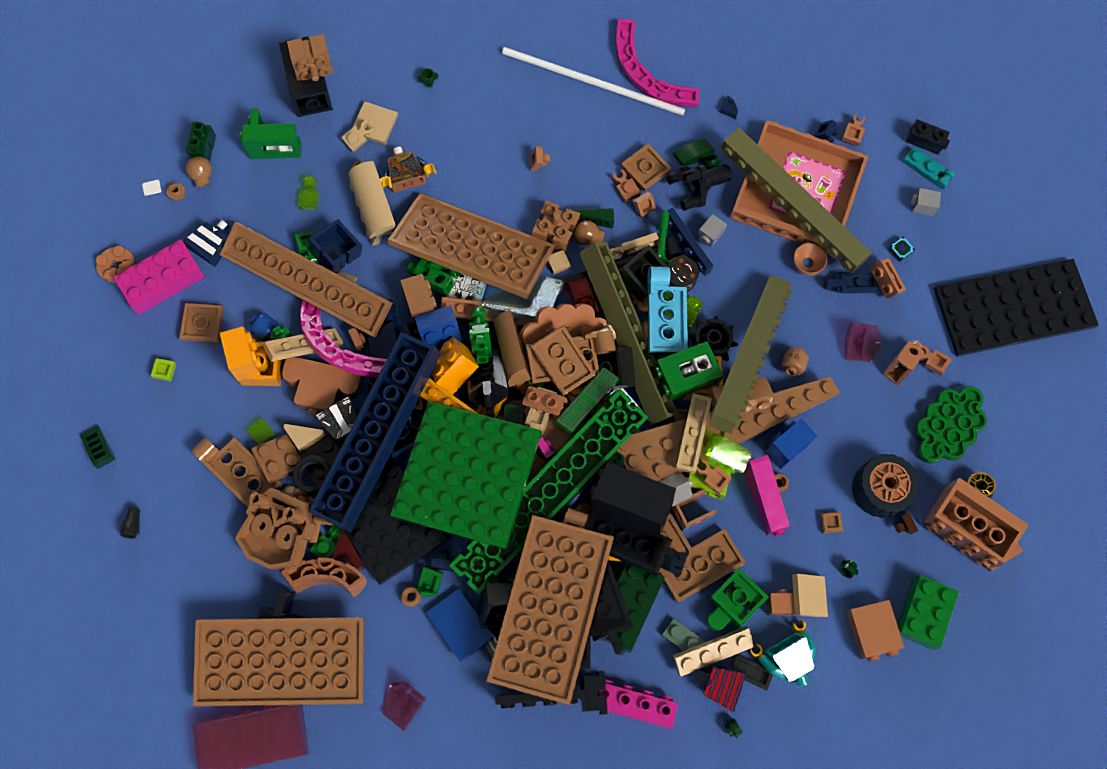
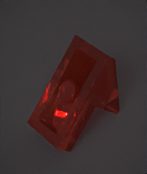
[332,530,365,571]

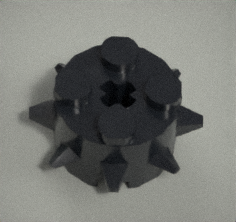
[688,316,738,361]

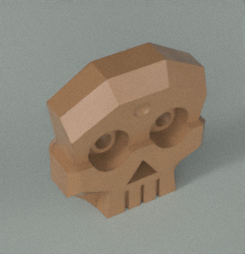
[235,488,317,570]

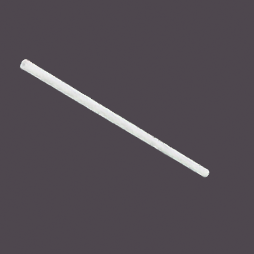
[502,47,685,116]

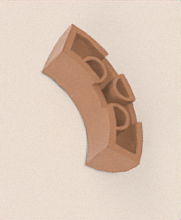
[281,558,367,598]

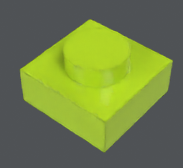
[151,358,177,382]

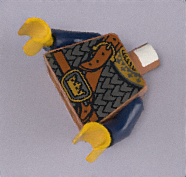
[380,147,437,193]

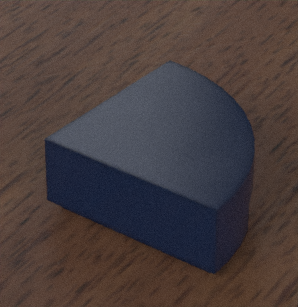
[720,96,738,120]

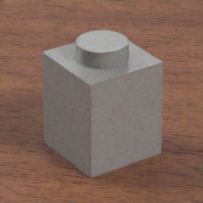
[910,188,941,216]
[697,214,727,247]
[659,472,693,507]

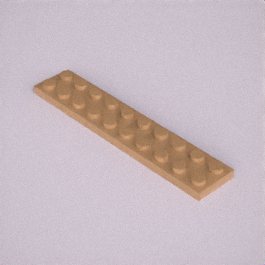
[220,221,392,337]

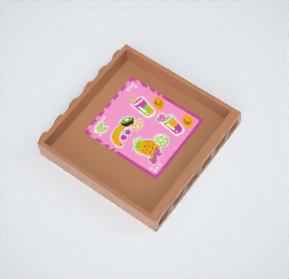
[730,120,869,254]

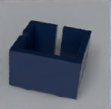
[308,219,363,273]

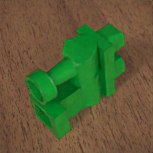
[406,256,461,297]
[469,307,493,364]

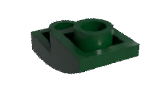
[673,139,715,166]

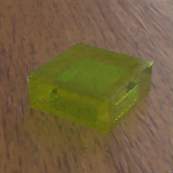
[247,418,275,445]

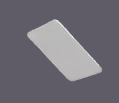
[142,180,161,196]

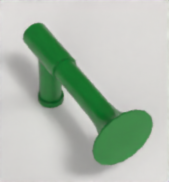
[656,211,670,264]

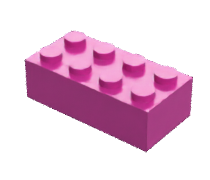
[113,239,205,315]

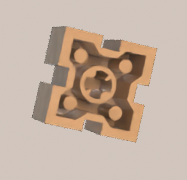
[287,34,334,81]
[532,200,580,254]

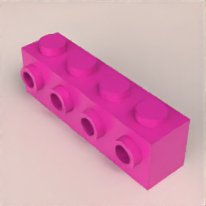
[598,679,678,729]

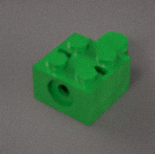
[706,568,769,631]

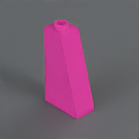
[742,455,790,537]

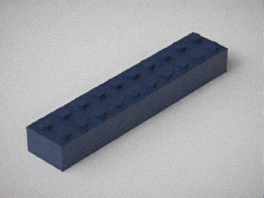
[308,332,441,532]

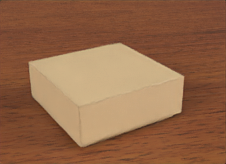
[548,250,571,274]

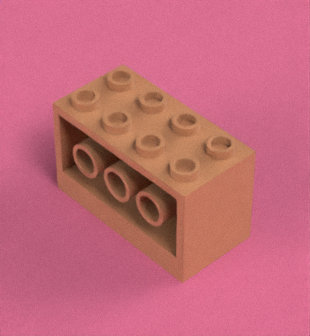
[922,478,1029,569]

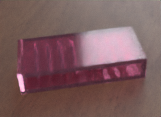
[192,705,310,769]

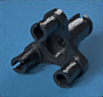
[666,164,733,211]

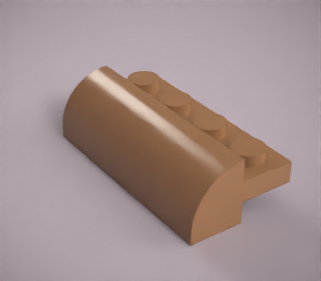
[493,310,531,395]

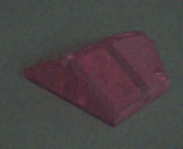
[845,322,881,362]
[382,680,426,731]

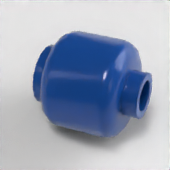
[249,313,278,341]

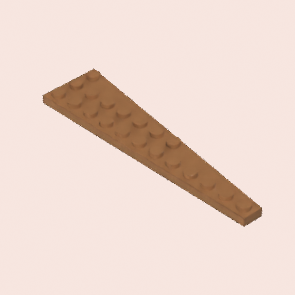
[617,376,840,481]

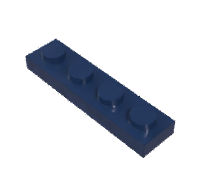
[667,207,713,276]

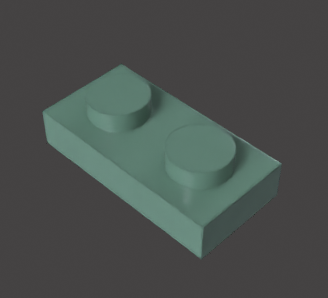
[661,619,705,651]

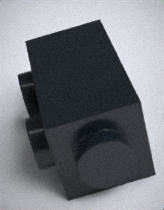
[905,119,950,155]

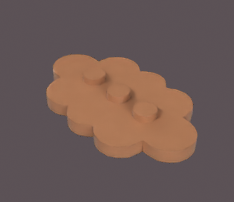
[520,303,608,357]

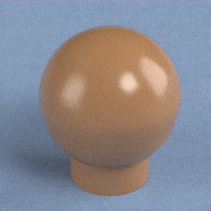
[186,156,212,187]
[574,220,605,246]

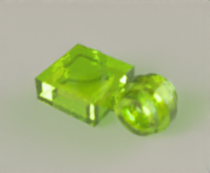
[298,175,319,210]

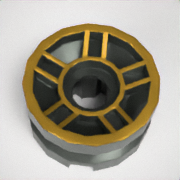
[967,472,996,499]

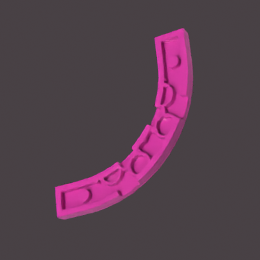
[616,19,700,107]
[301,300,387,378]

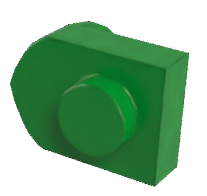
[417,566,444,597]

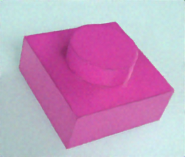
[538,437,554,459]

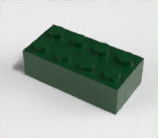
[602,563,665,653]

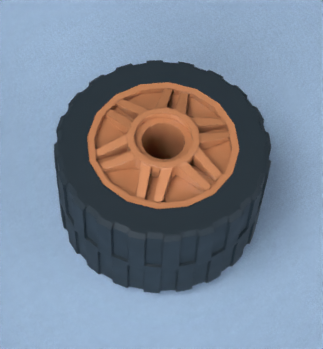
[852,454,920,518]

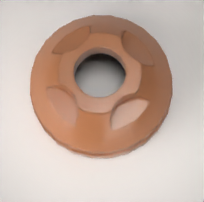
[793,243,827,276]

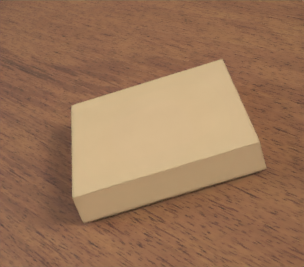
[353,101,398,145]
[792,574,828,618]

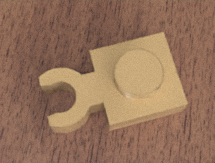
[342,120,375,152]

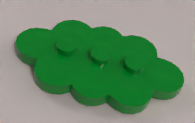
[915,386,987,464]

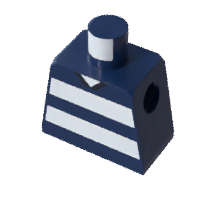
[183,220,230,267]

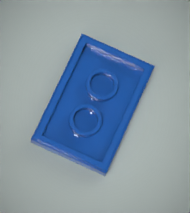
[426,589,494,663]

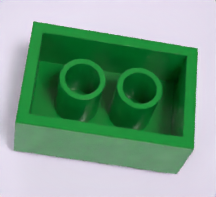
[897,575,959,650]

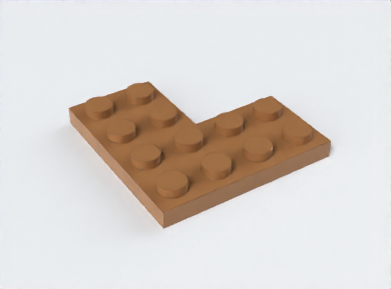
[659,514,746,604]

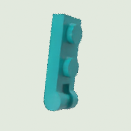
[902,146,955,189]

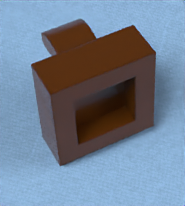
[896,513,918,534]

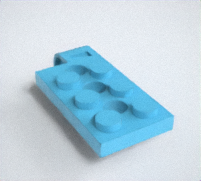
[647,266,688,354]

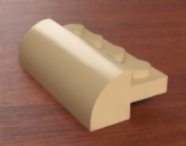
[348,161,396,245]

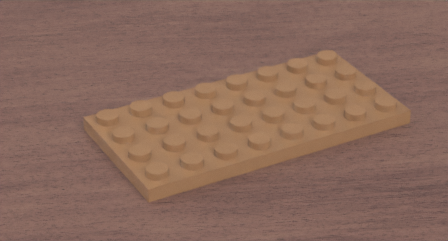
[388,193,555,299]
[487,515,614,705]
[193,617,365,706]

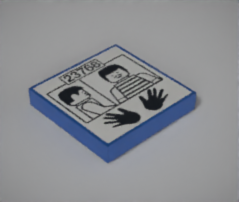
[447,274,488,302]

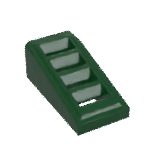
[577,208,614,228]
[80,426,116,469]

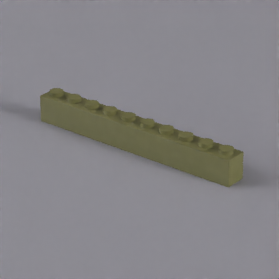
[721,128,872,274]
[580,242,679,426]
[709,275,792,434]

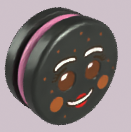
[667,256,699,292]

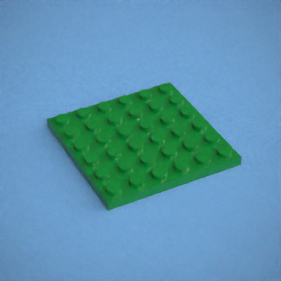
[390,401,542,549]

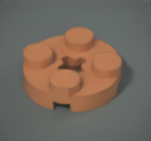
[96,246,137,284]

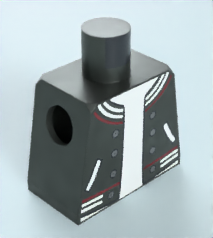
[315,396,357,441]

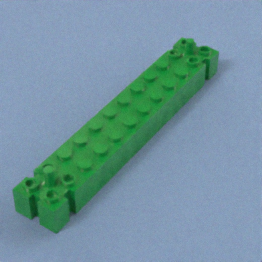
[448,389,648,594]

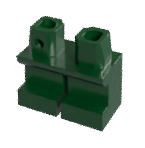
[186,121,216,162]

